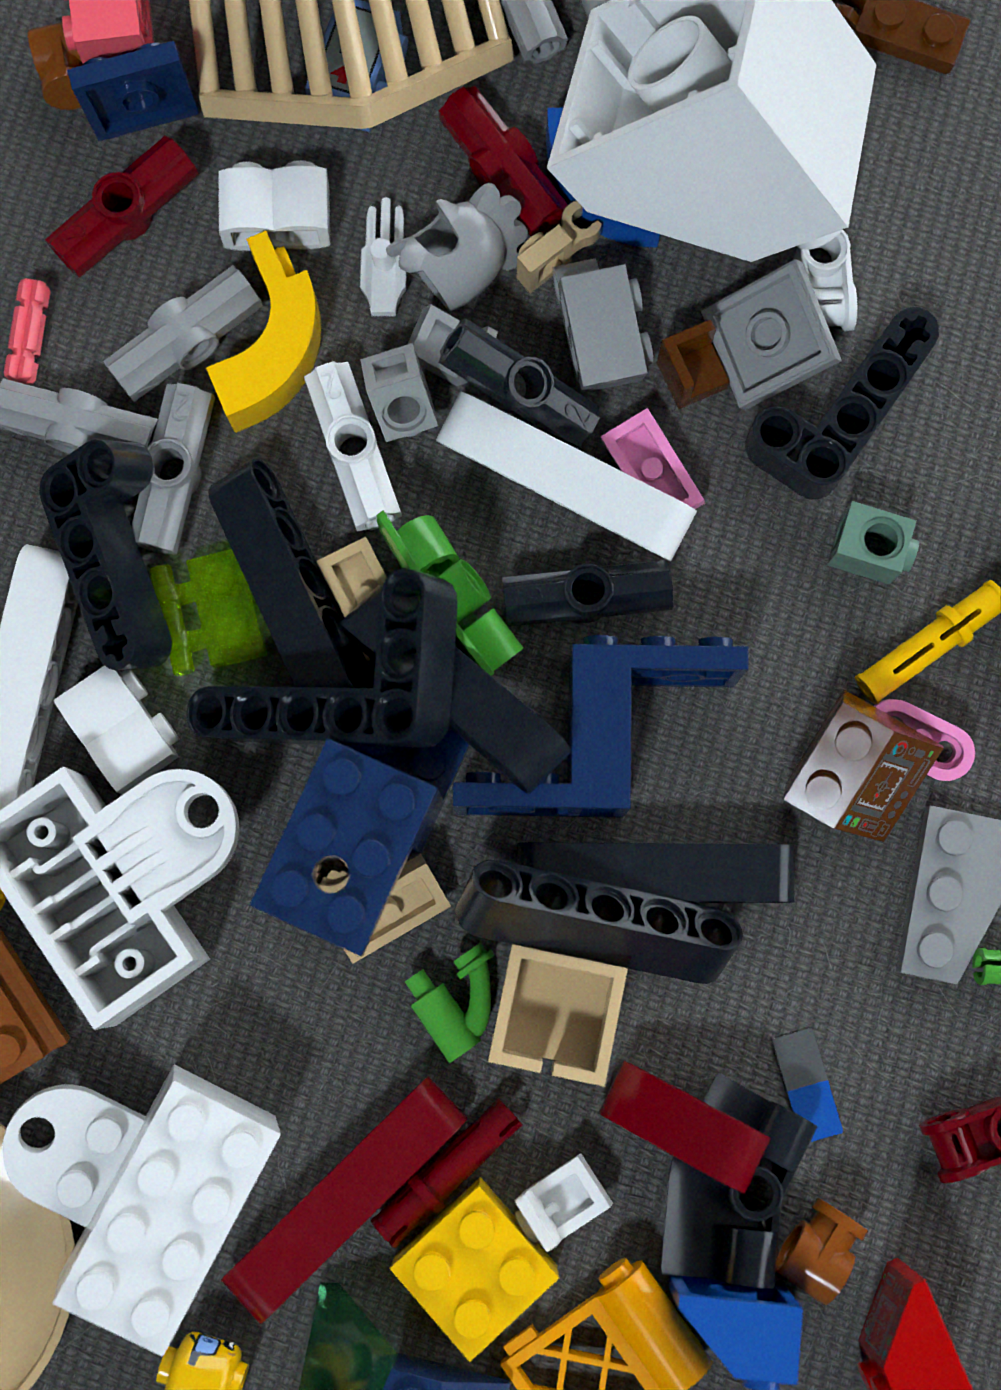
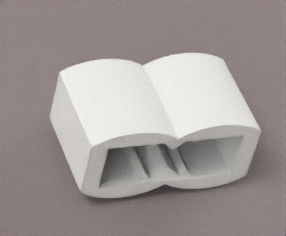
[219,161,330,251]
[53,665,180,795]

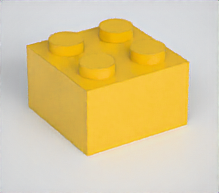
[390,1177,559,1362]

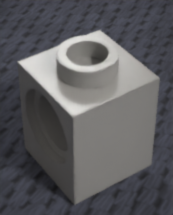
[360,343,438,442]

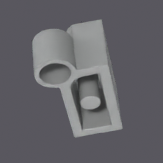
[552,258,653,394]

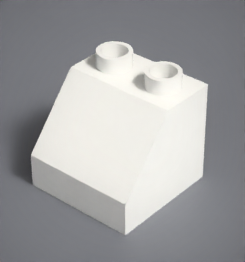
[547,0,876,262]

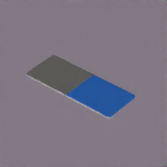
[772,1028,843,1142]

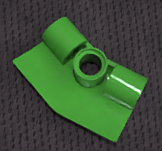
[376,510,524,676]

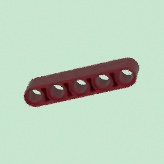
[221,1076,468,1324]

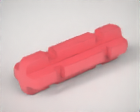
[4,279,50,385]

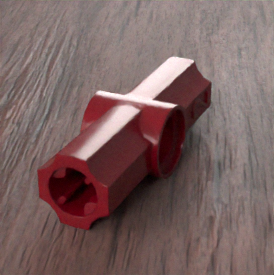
[438,86,568,237]
[45,135,198,278]

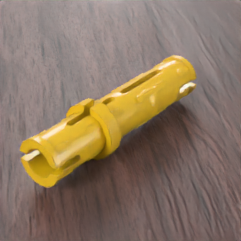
[854,580,1001,705]

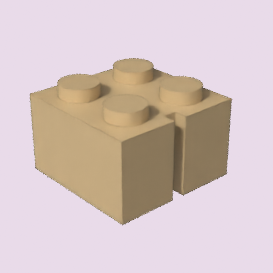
[488,944,628,1087]

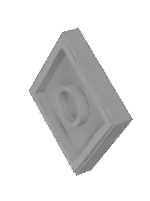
[701,259,842,410]

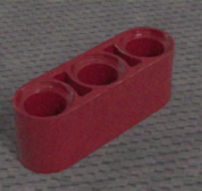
[598,1060,771,1193]

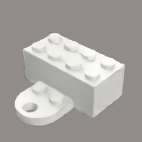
[0,767,239,1030]
[2,1065,281,1357]

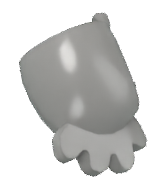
[386,183,528,311]

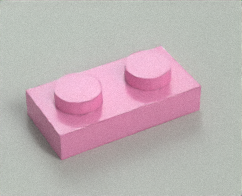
[601,408,705,509]

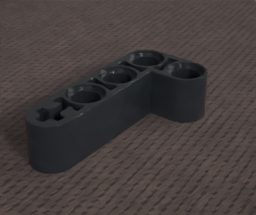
[745,307,939,499]
[39,439,172,670]

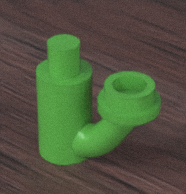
[405,942,495,1063]

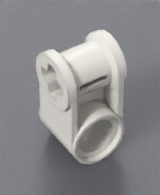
[793,230,857,331]

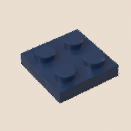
[67,41,199,142]

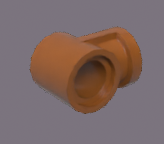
[27,22,83,110]
[776,1197,868,1305]

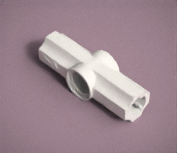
[304,361,402,531]

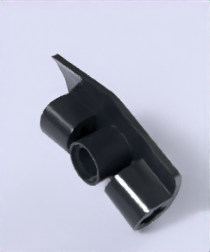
[661,1073,818,1289]

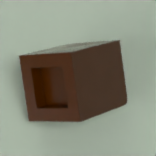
[656,320,730,410]

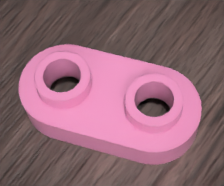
[874,699,975,781]

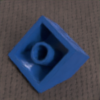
[667,1275,803,1390]

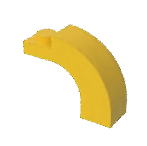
[206,231,321,433]

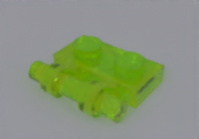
[150,549,267,676]

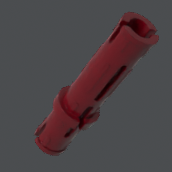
[370,1098,523,1249]

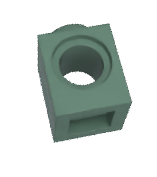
[827,501,919,584]

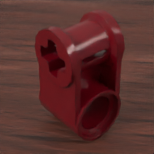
[919,1097,1001,1183]

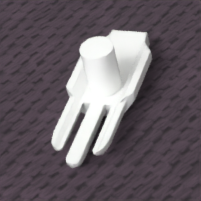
[360,197,407,316]

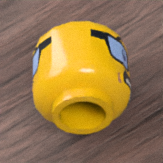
[156,1332,249,1390]

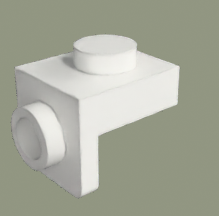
[515,1153,613,1252]

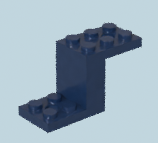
[453,635,748,818]
[249,687,470,956]

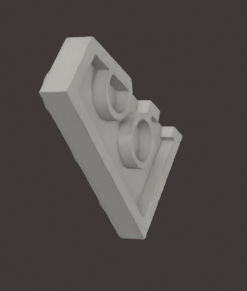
[896,805,1001,984]

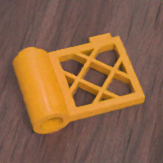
[500,1257,713,1390]

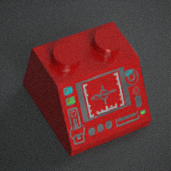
[857,1258,973,1390]

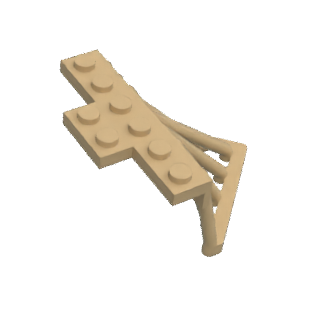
[189,0,514,129]

